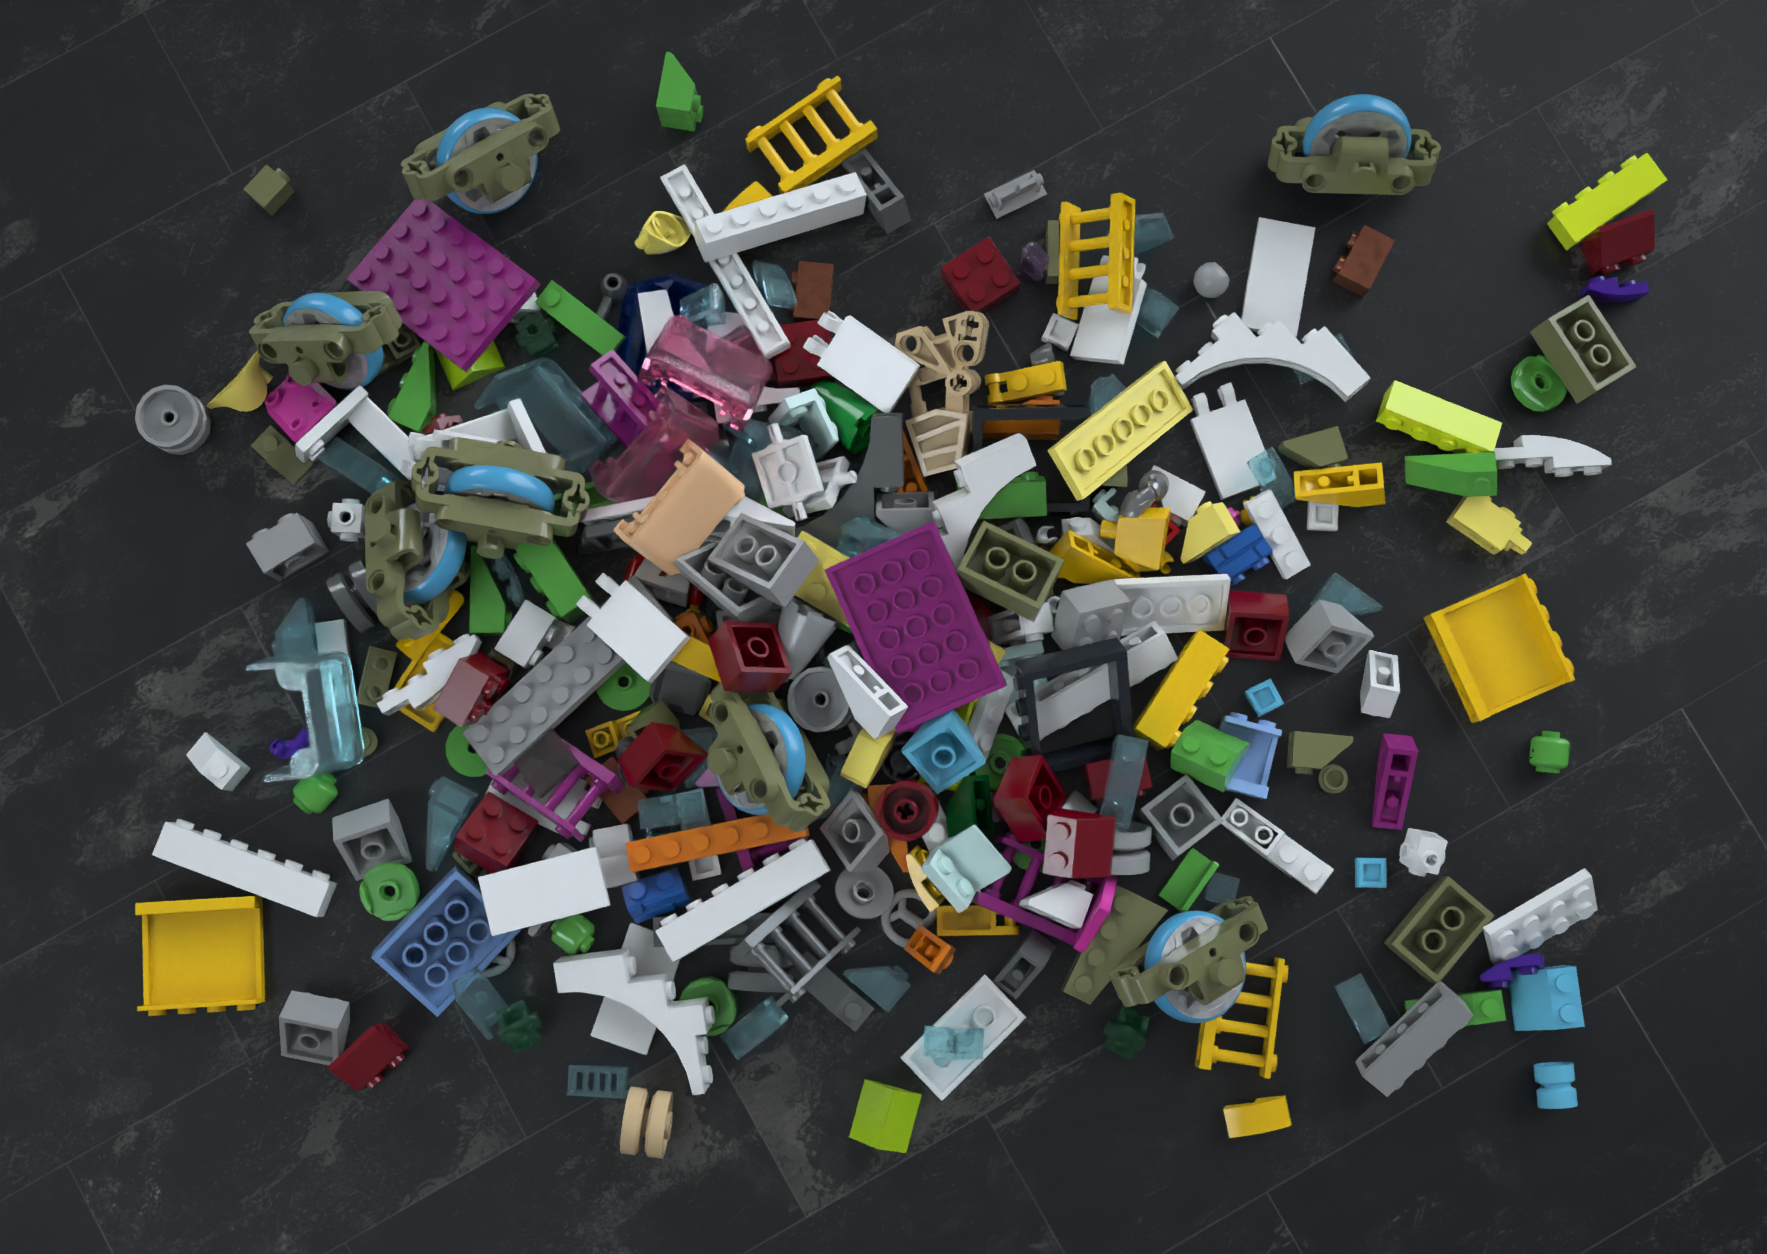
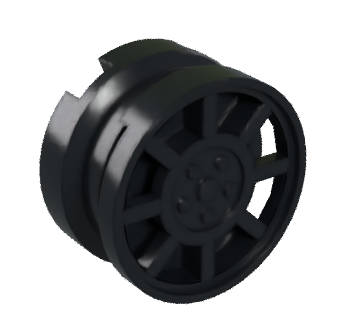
[882,741,919,782]

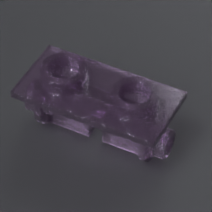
[1017,238,1049,281]

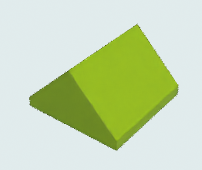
[434,340,506,391]
[849,1079,922,1153]

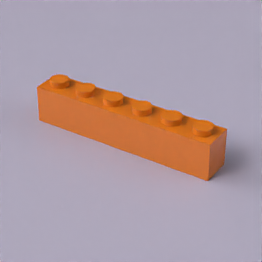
[625,814,810,872]

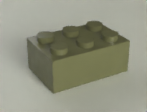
[1530,295,1636,404]
[957,521,1064,622]
[1384,876,1495,983]

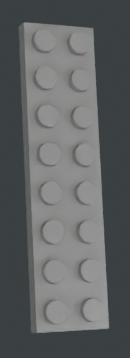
[462,575,673,777]

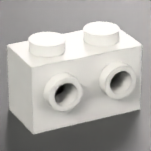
[494,600,559,671]
[988,602,1054,647]

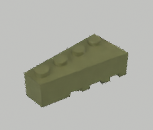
[1060,885,1168,1005]

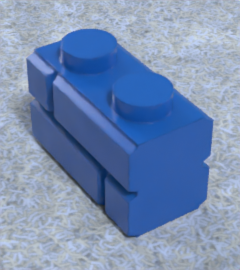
[1202,523,1273,587]
[621,867,691,924]

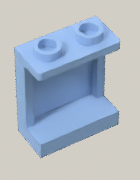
[1205,712,1282,800]

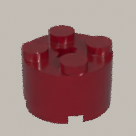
[876,779,939,841]

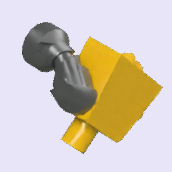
[1099,470,1174,574]

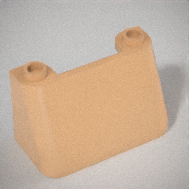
[613,439,745,576]

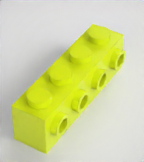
[1547,153,1667,251]
[1376,380,1502,454]

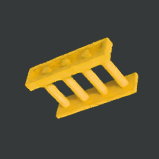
[745,75,877,194]
[1056,193,1135,320]
[1195,957,1288,1079]

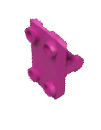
[265,374,338,442]

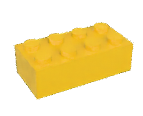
[1133,630,1229,751]

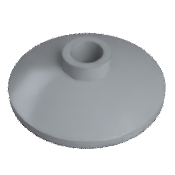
[835,867,894,919]

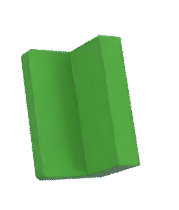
[1158,847,1220,912]

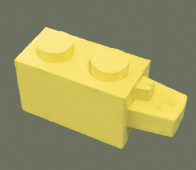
[1446,496,1532,555]

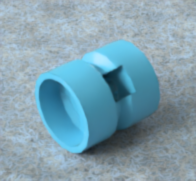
[1533,1062,1578,1109]

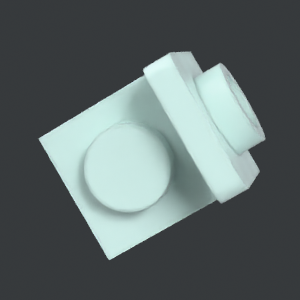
[1090,487,1121,523]

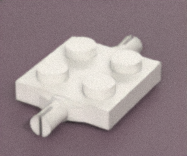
[752,423,824,522]
[782,456,857,518]

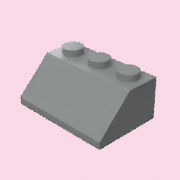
[674,542,774,622]

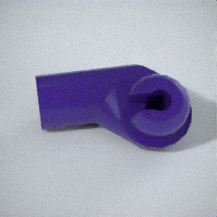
[270,728,315,759]

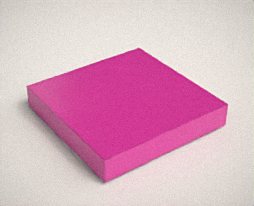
[1073,874,1118,953]

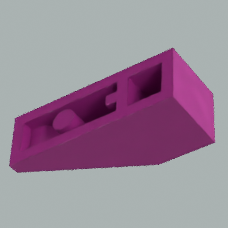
[1372,733,1418,830]

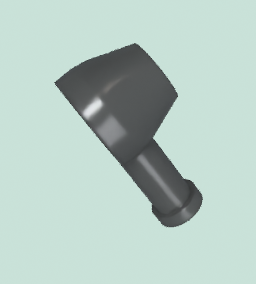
[1030,343,1065,398]

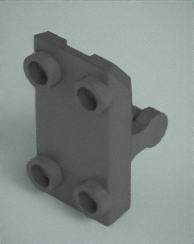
[649,631,715,717]

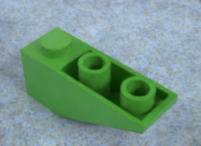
[387,341,437,435]

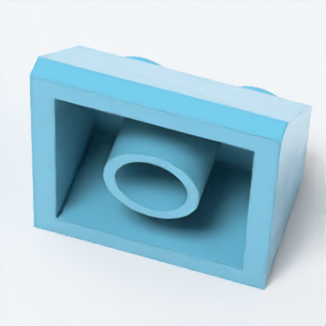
[1508,965,1585,1031]

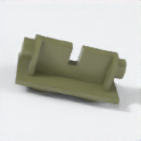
[356,646,397,708]

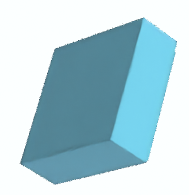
[1243,678,1284,717]
[1355,858,1387,888]

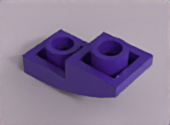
[1579,276,1650,302]
[1480,953,1545,989]

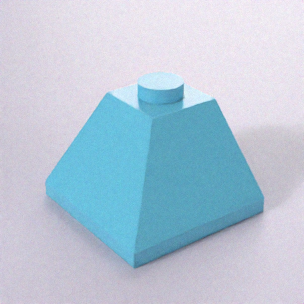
[902,709,985,794]

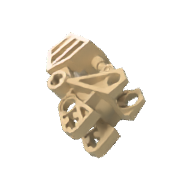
[895,311,989,477]

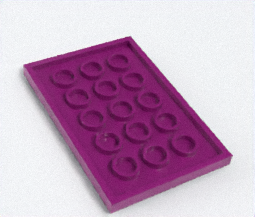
[347,199,541,373]
[824,520,1007,733]

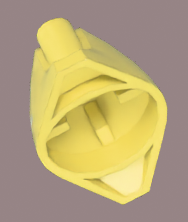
[635,211,692,255]
[206,351,273,412]

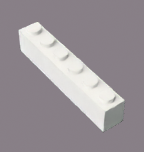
[695,172,866,262]
[1005,620,1178,743]
[152,819,337,917]
[655,837,831,962]

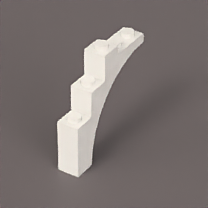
[638,289,800,429]
[1175,312,1370,402]
[931,433,1036,570]
[553,948,715,1095]

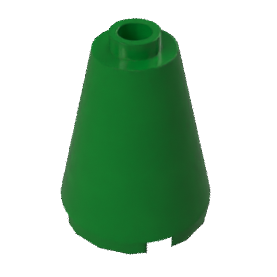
[810,380,884,454]

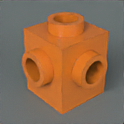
[675,610,714,644]

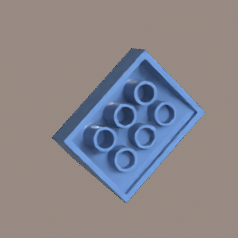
[371,864,521,1017]

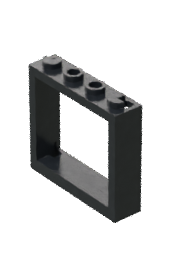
[972,404,1091,517]
[1012,637,1135,772]

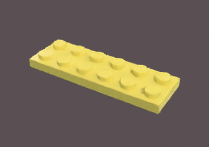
[1047,361,1193,501]

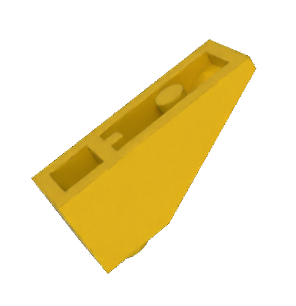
[1294,462,1386,507]
[1049,529,1141,584]

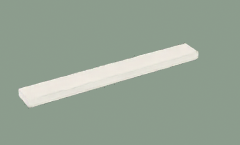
[660,164,791,360]

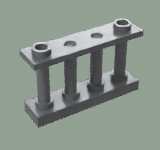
[731,880,861,1007]

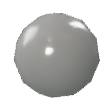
[1193,262,1230,298]

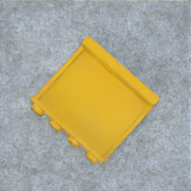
[1423,573,1575,723]
[135,896,265,1016]

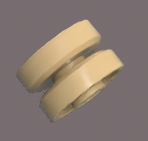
[620,1086,673,1159]

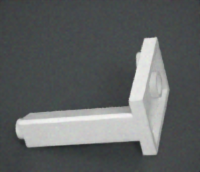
[295,385,412,480]
[408,398,546,463]

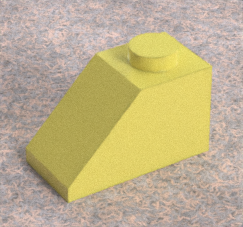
[1181,501,1240,564]
[840,728,897,788]

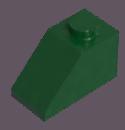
[945,774,994,838]

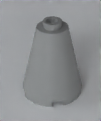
[777,598,839,682]

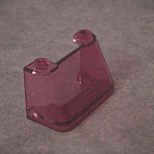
[637,315,773,432]
[589,385,719,503]

